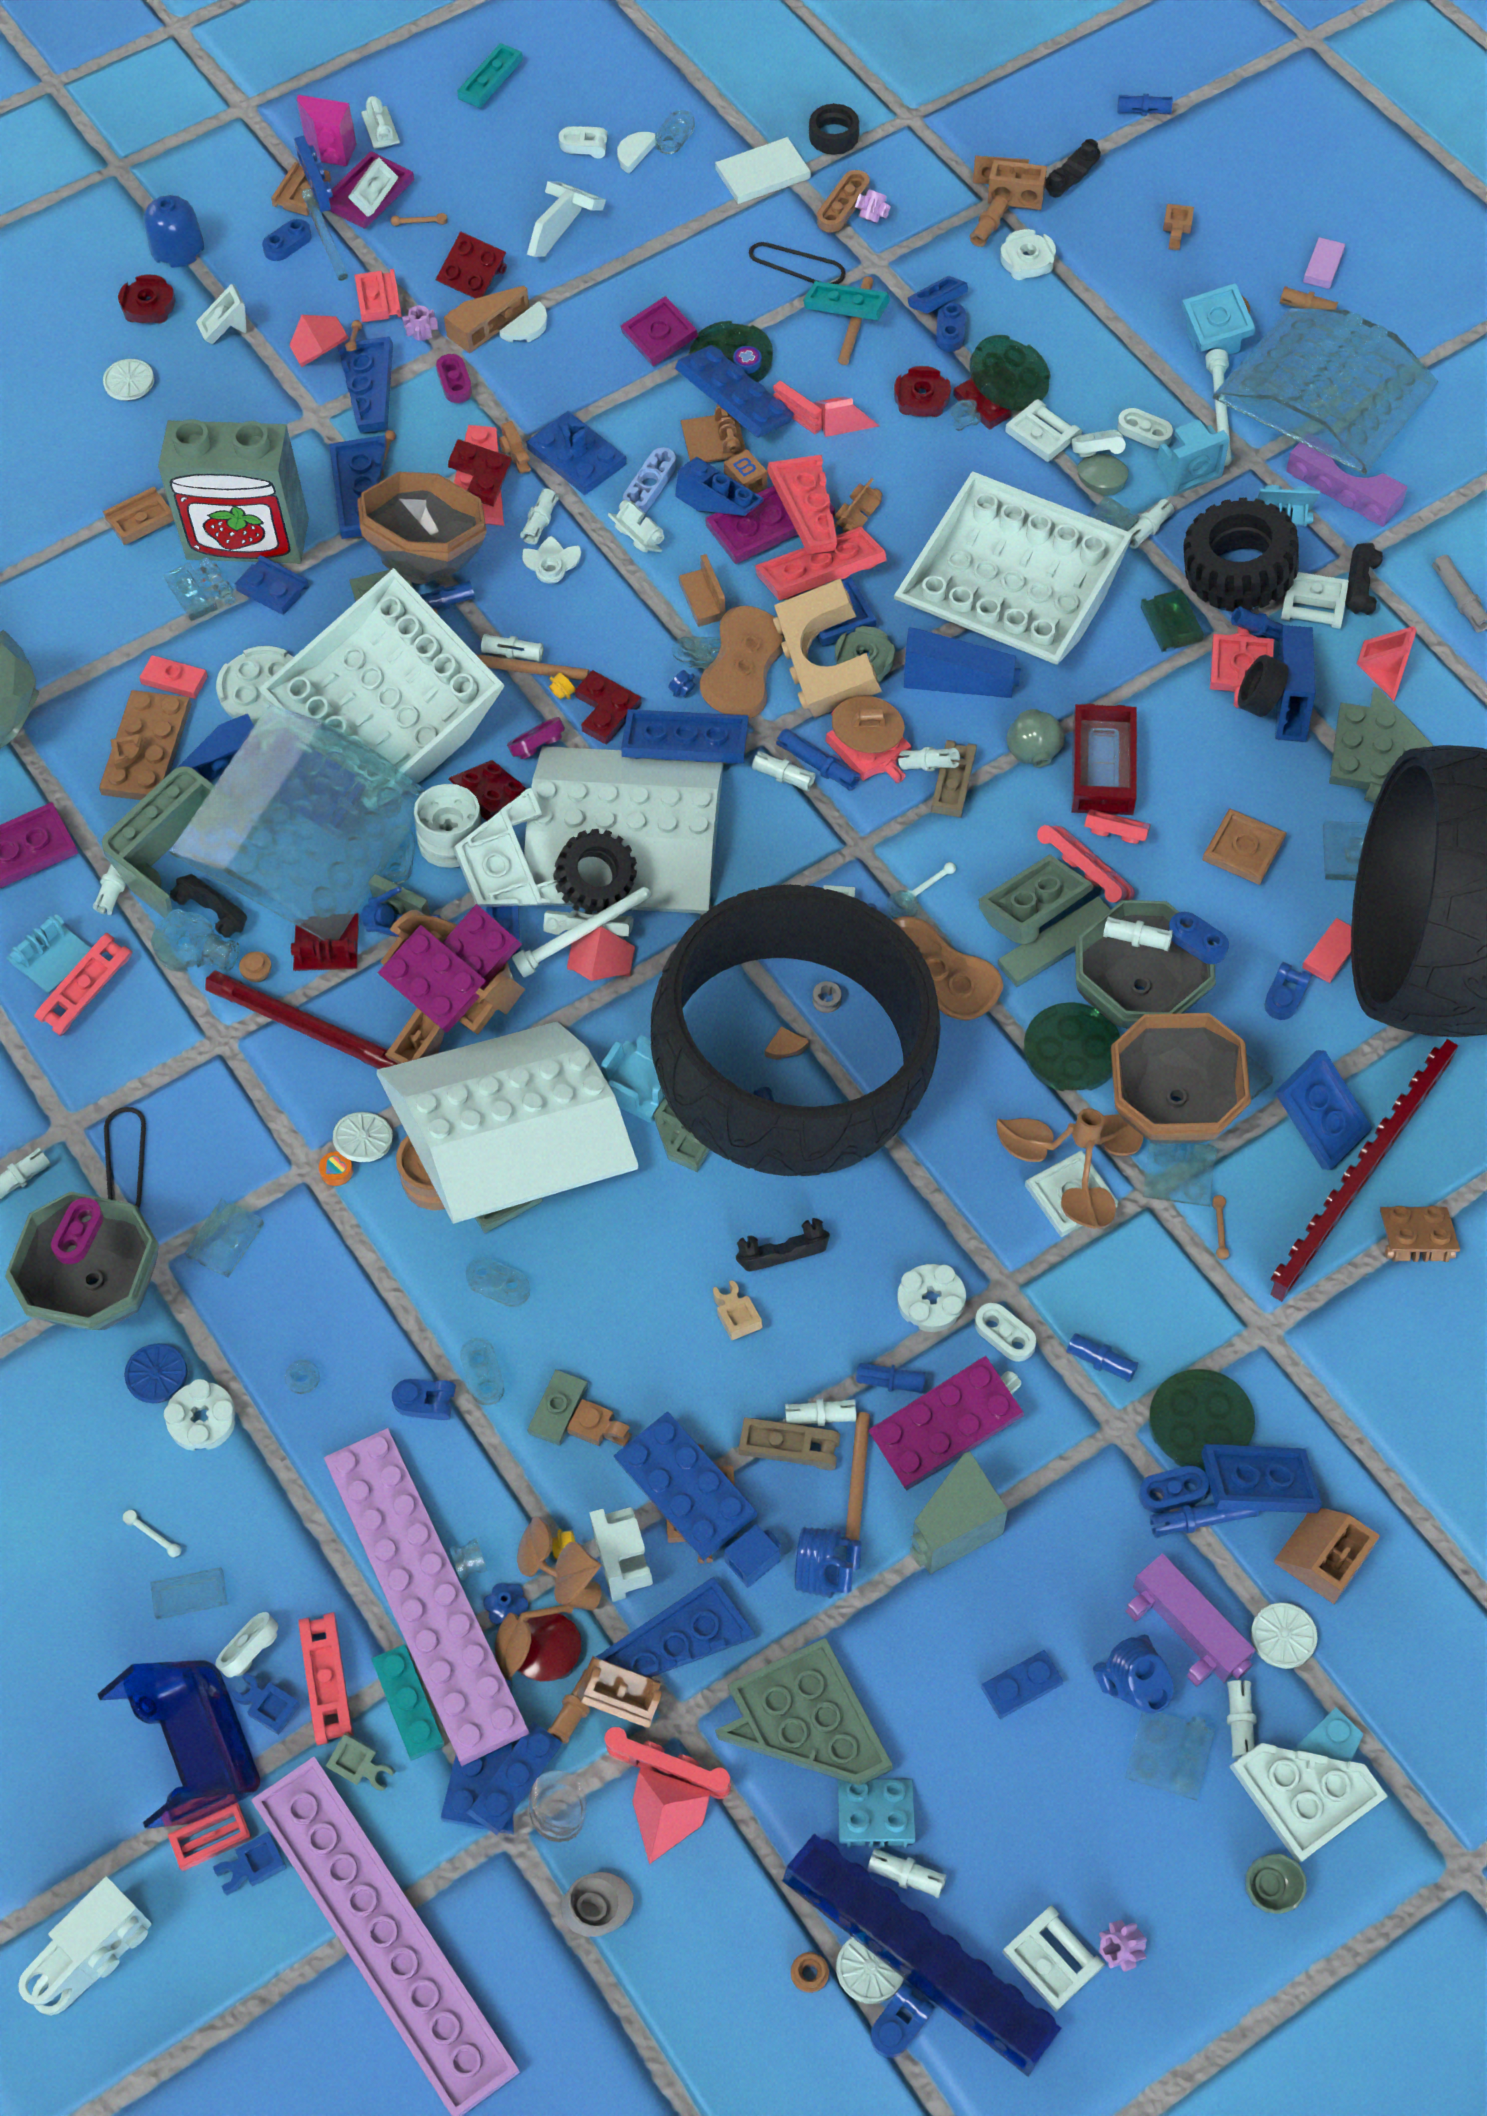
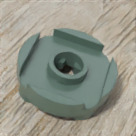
[835,626,895,682]

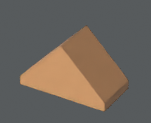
[385,1008,445,1064]

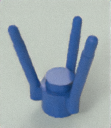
[361,886,441,937]

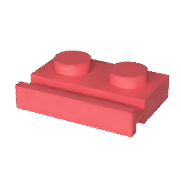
[355,269,402,323]

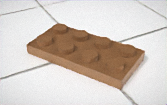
[99,690,192,800]

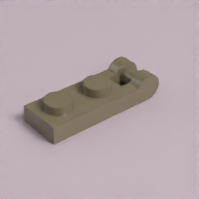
[931,740,977,818]
[738,1417,841,1470]

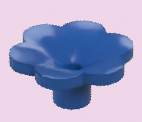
[483,1583,529,1625]

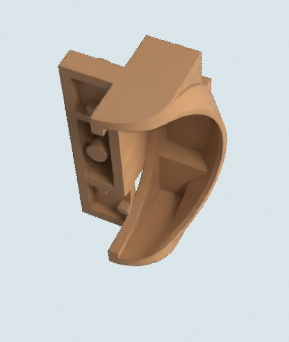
[380,910,525,1035]

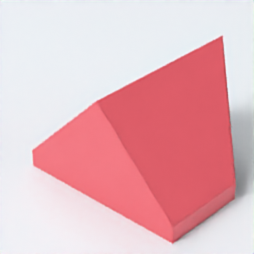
[289,315,349,367]
[814,396,879,437]
[1357,626,1417,701]
[567,926,635,981]
[632,1767,711,1864]

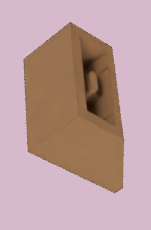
[1273,1508,1380,1604]

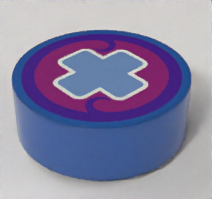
[733,346,761,374]

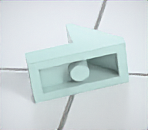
[196,284,246,345]

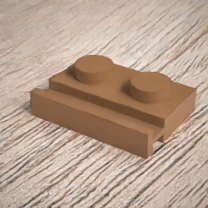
[271,162,331,216]
[103,487,174,545]

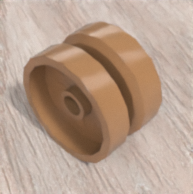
[396,1135,445,1211]

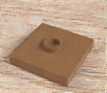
[1202,808,1287,885]

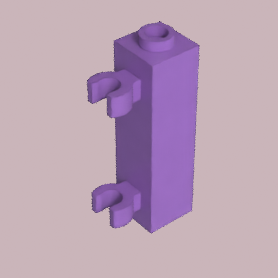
[1125,1553,1255,1687]

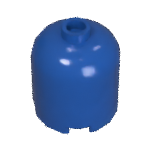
[144,195,204,268]

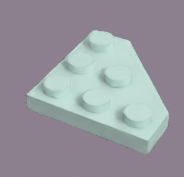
[1229,1743,1388,1863]

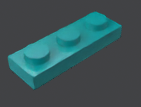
[457,43,523,108]
[803,281,890,321]
[371,1644,445,1761]

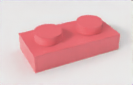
[1084,809,1151,844]

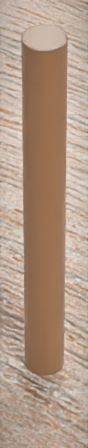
[838,276,874,365]
[475,654,590,681]
[844,1412,870,1549]

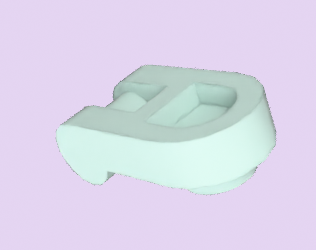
[558,126,608,159]
[1072,430,1126,457]

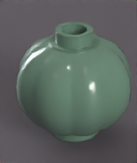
[1006,709,1065,768]

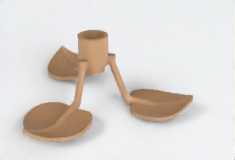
[996,1108,1143,1229]
[495,1516,602,1682]

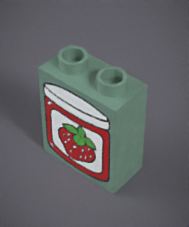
[158,419,309,564]

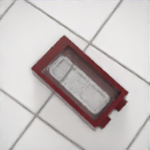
[1071,703,1137,816]

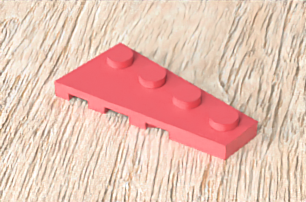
[454,425,504,526]
[767,455,837,554]

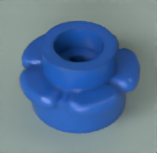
[668,670,696,698]

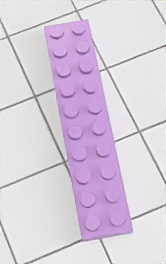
[323,1428,529,1767]
[251,1756,520,2116]

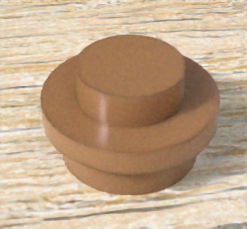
[239,951,272,982]

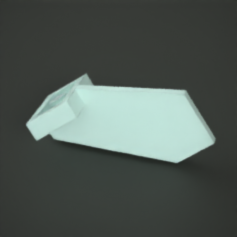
[527,181,606,257]

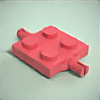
[1210,627,1274,708]
[825,708,912,783]

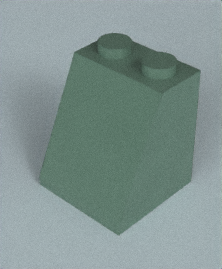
[910,1451,1007,1575]

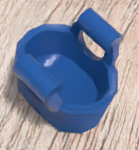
[794,1527,862,1599]
[1093,1635,1174,1714]

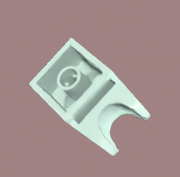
[18,1876,152,2016]

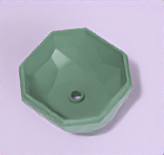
[0,630,39,749]

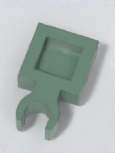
[325,1732,396,1791]

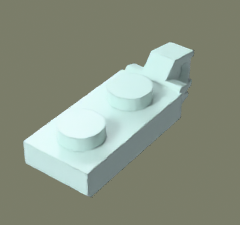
[543,910,634,939]

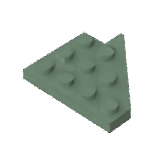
[1329,687,1433,790]
[715,1637,893,1786]

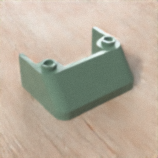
[102,766,255,922]

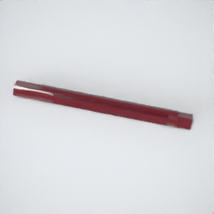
[205,970,398,1069]

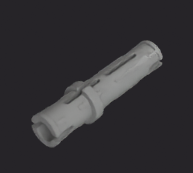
[1432,555,1487,632]

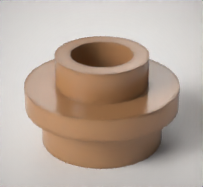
[791,1952,829,1993]

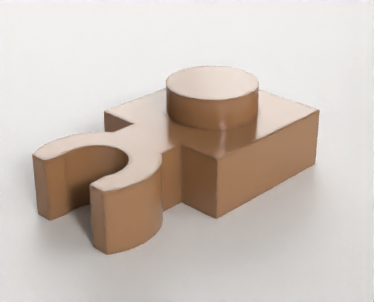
[499,421,531,474]

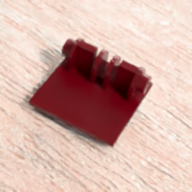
[435,231,507,299]
[448,760,527,822]
[291,913,359,971]

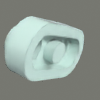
[1117,408,1173,448]
[975,1303,1036,1361]
[215,1612,278,1678]

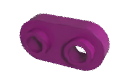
[436,354,472,403]
[507,717,565,759]
[51,1198,104,1264]

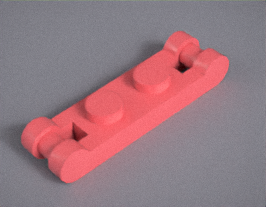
[1037,825,1135,903]
[34,933,133,1036]
[298,1612,354,1746]
[605,1727,731,1799]

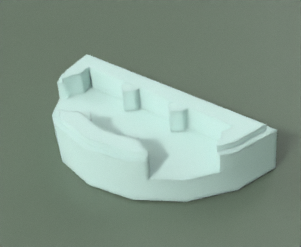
[617,132,659,174]
[499,301,547,343]

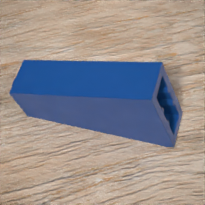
[1275,625,1316,742]
[904,627,1021,698]

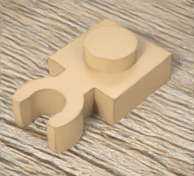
[713,1280,763,1341]

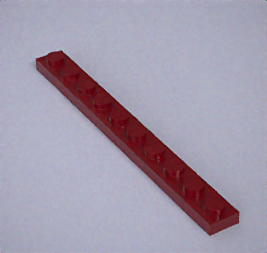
[1270,1039,1459,1302]

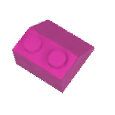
[296,95,357,167]

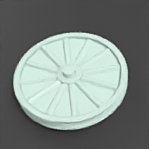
[103,359,154,401]
[333,1112,393,1162]
[1251,1603,1317,1669]
[836,1932,905,2004]

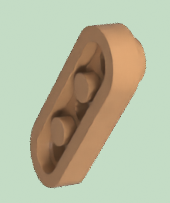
[817,170,870,232]

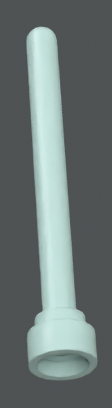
[1205,349,1232,466]
[512,887,651,978]

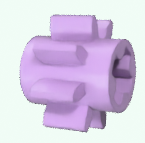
[855,189,891,223]
[402,305,438,341]
[1099,1919,1147,1971]

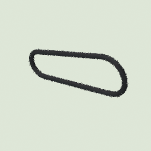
[749,242,846,284]
[104,1107,146,1209]

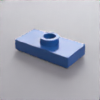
[908,276,968,314]

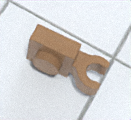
[1163,204,1194,250]
[567,1399,632,1446]

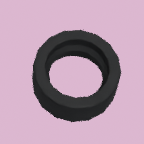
[809,103,860,155]
[1238,654,1288,717]

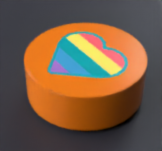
[319,1151,353,1186]

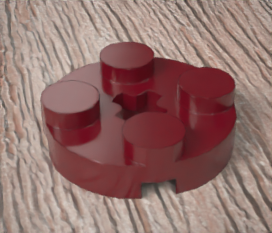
[118,274,175,324]
[894,366,951,417]

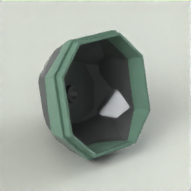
[1075,900,1216,1029]
[5,1191,159,1330]

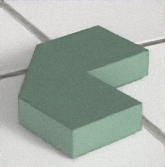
[654,1097,710,1172]

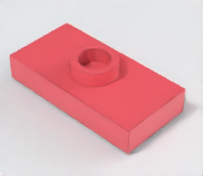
[139,655,208,699]

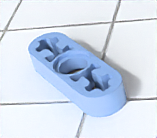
[623,447,676,514]

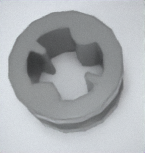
[812,981,841,1013]

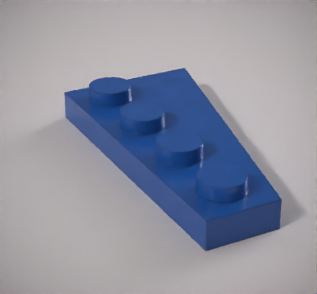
[337,336,393,433]

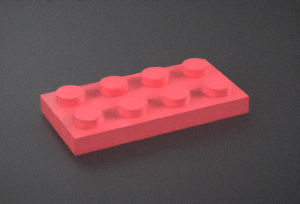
[755,527,887,601]

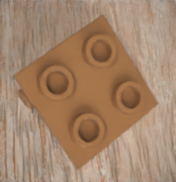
[681,404,746,463]
[1380,1206,1460,1262]

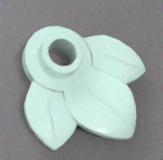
[522,536,581,584]

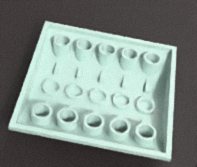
[894,471,1133,665]
[259,568,505,809]
[524,746,724,914]
[376,1022,638,1224]

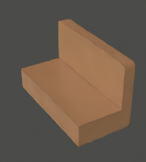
[679,554,726,627]

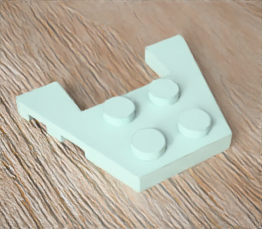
[453,788,573,907]

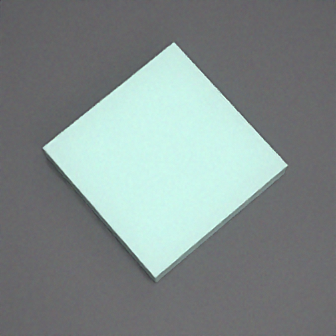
[1025,1150,1118,1237]

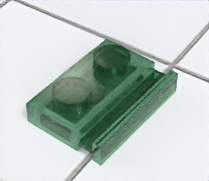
[1140,589,1204,652]

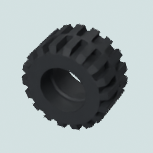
[553,829,637,914]

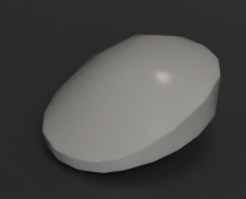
[561,1872,633,1937]

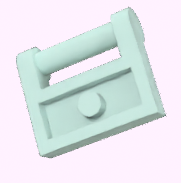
[1005,399,1082,462]
[1281,572,1349,629]
[1002,1905,1106,2012]

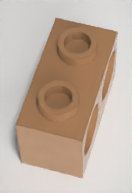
[988,160,1047,210]

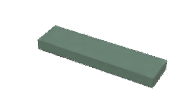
[997,896,1111,987]

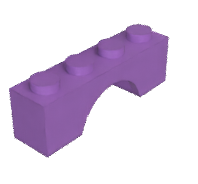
[1286,432,1408,527]

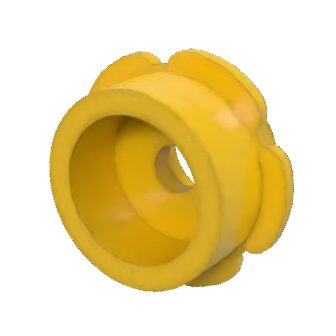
[549,672,575,700]
[552,1529,576,1559]

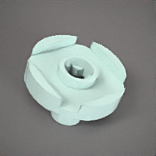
[1000,229,1056,280]
[897,1264,966,1332]
[164,1379,236,1451]

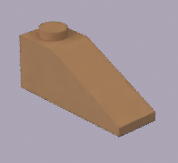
[444,285,530,353]

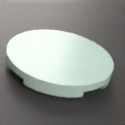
[216,646,294,725]

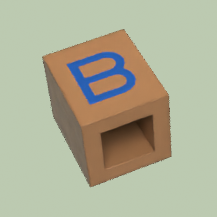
[724,449,767,494]

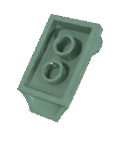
[979,855,1096,944]

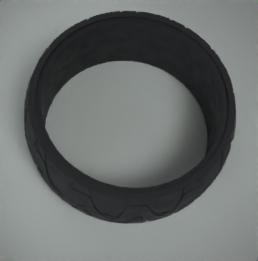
[1351,745,1487,1038]
[651,884,941,1176]

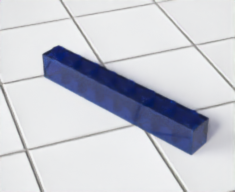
[782,1834,1062,2077]

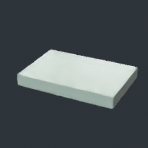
[715,137,811,204]

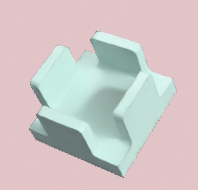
[589,1507,653,1602]

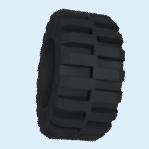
[1183,498,1299,612]

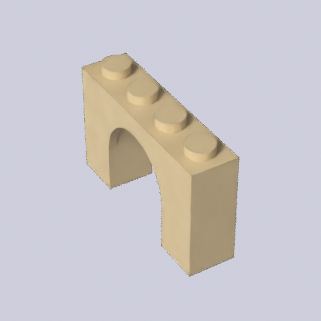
[773,578,882,718]

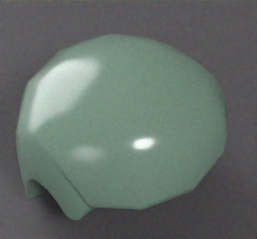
[1245,1854,1307,1914]

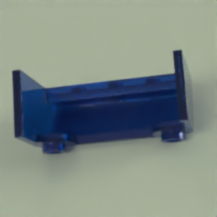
[97,1660,260,1829]

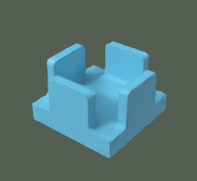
[1182,283,1255,355]
[1157,420,1230,497]
[601,1035,665,1123]

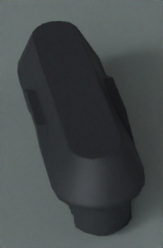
[1045,139,1101,197]
[1345,543,1383,615]
[170,874,247,938]
[736,1218,830,1271]

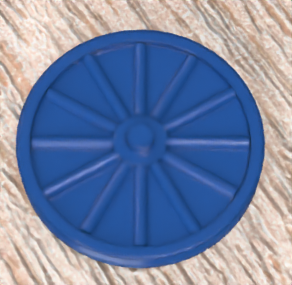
[124,1343,187,1403]

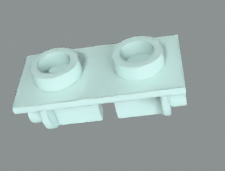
[361,96,400,149]
[608,500,664,553]

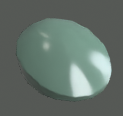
[1077,454,1128,495]

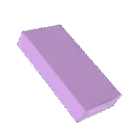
[1303,237,1345,289]

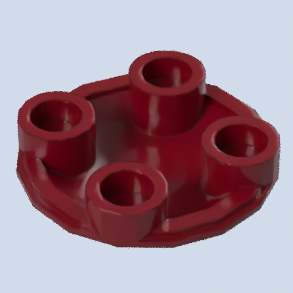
[517,1613,582,1682]

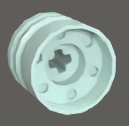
[414,784,481,868]

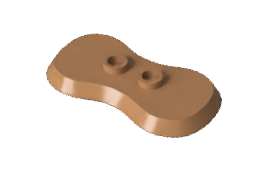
[700,606,786,719]
[892,916,1003,1020]

